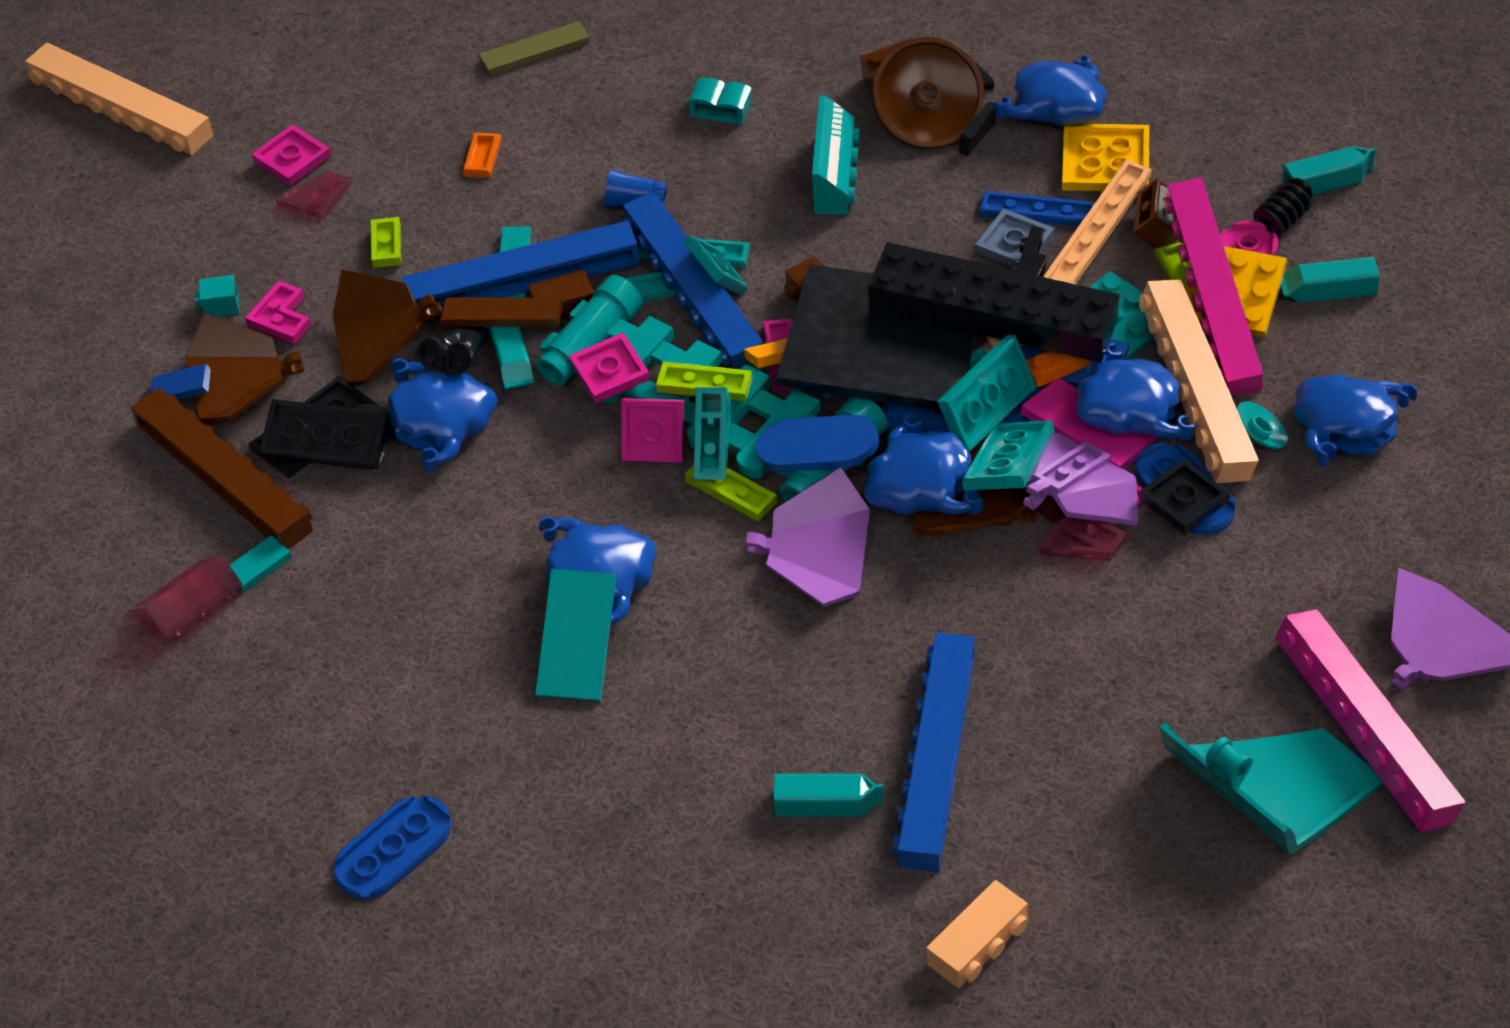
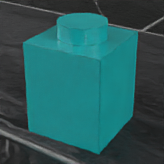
[195,275,240,317]

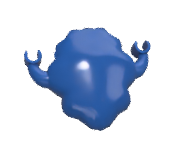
[994,55,1107,126]
[1076,343,1196,440]
[388,359,497,472]
[1293,374,1417,467]
[863,413,983,516]
[539,516,657,630]

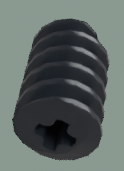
[1253,177,1313,238]

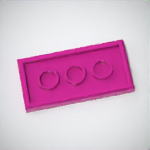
[1020,379,1156,469]

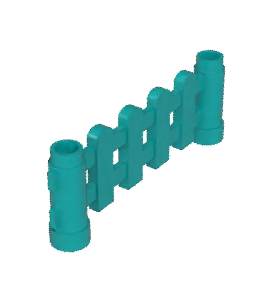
[536,275,888,502]

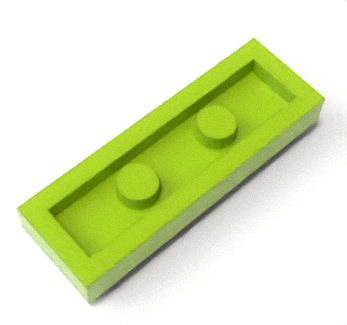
[656,362,753,402]
[684,465,777,522]

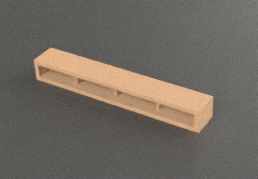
[25,43,213,155]
[1139,280,1259,483]

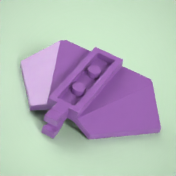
[1023,433,1138,526]
[746,467,870,607]
[1390,568,1510,691]

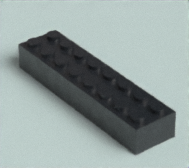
[868,242,1120,363]

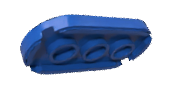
[756,415,879,472]
[1135,443,1235,535]
[334,796,452,899]

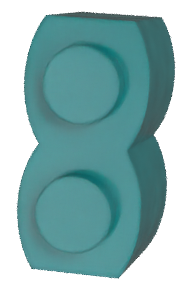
[689,77,752,124]

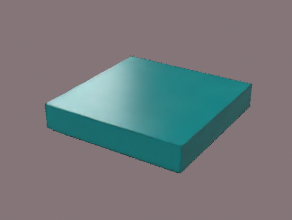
[684,235,748,295]

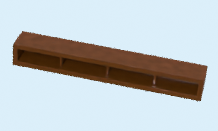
[131,387,313,549]

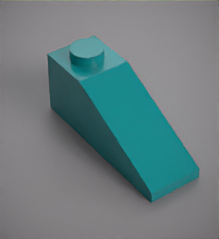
[694,387,731,480]

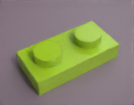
[371,217,402,268]

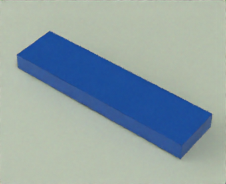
[980,191,1095,227]

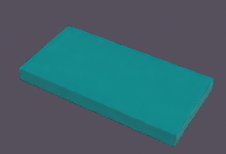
[937,335,1037,452]
[962,420,1055,490]
[535,569,616,702]

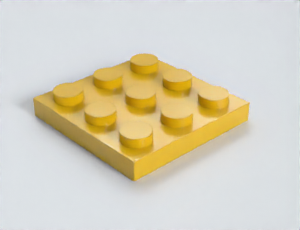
[1062,124,1149,191]
[1185,246,1287,338]

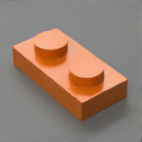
[1026,351,1092,388]

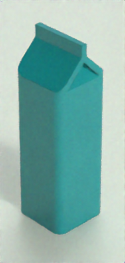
[1282,146,1375,195]
[1281,257,1380,303]
[488,327,535,390]
[774,774,884,817]

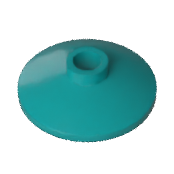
[1236,401,1288,450]

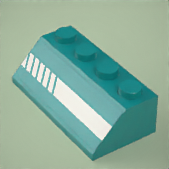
[812,95,860,214]

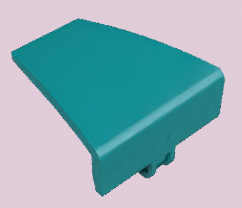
[1159,723,1384,855]

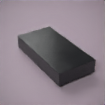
[959,101,996,157]

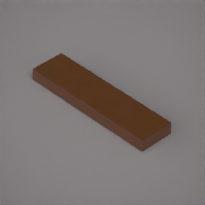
[441,298,563,327]

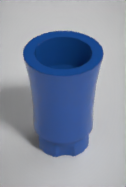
[605,169,667,208]

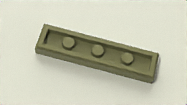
[479,21,590,76]

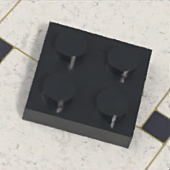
[1139,458,1230,535]

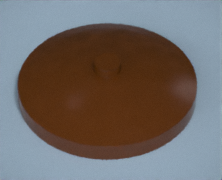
[872,37,985,149]

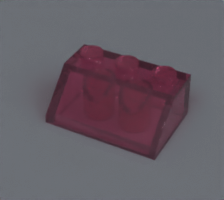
[128,553,243,641]

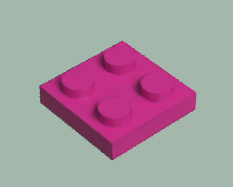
[251,124,331,186]
[569,332,650,404]
[621,398,684,462]

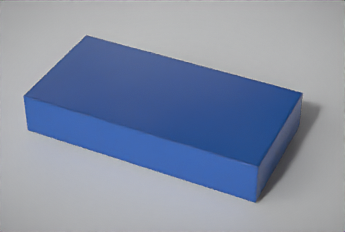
[151,363,211,400]

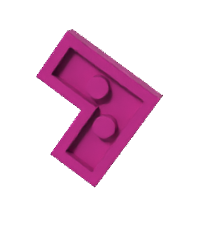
[245,281,311,345]

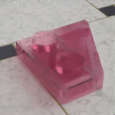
[276,171,352,221]
[1040,516,1127,562]

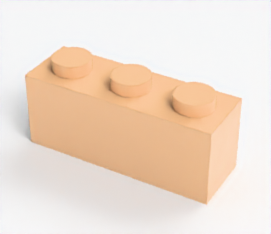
[926,880,1028,989]

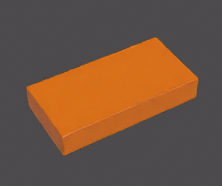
[463,133,502,178]

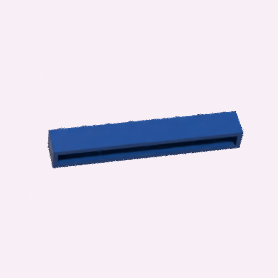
[622,191,763,369]
[403,221,640,312]
[893,632,975,872]

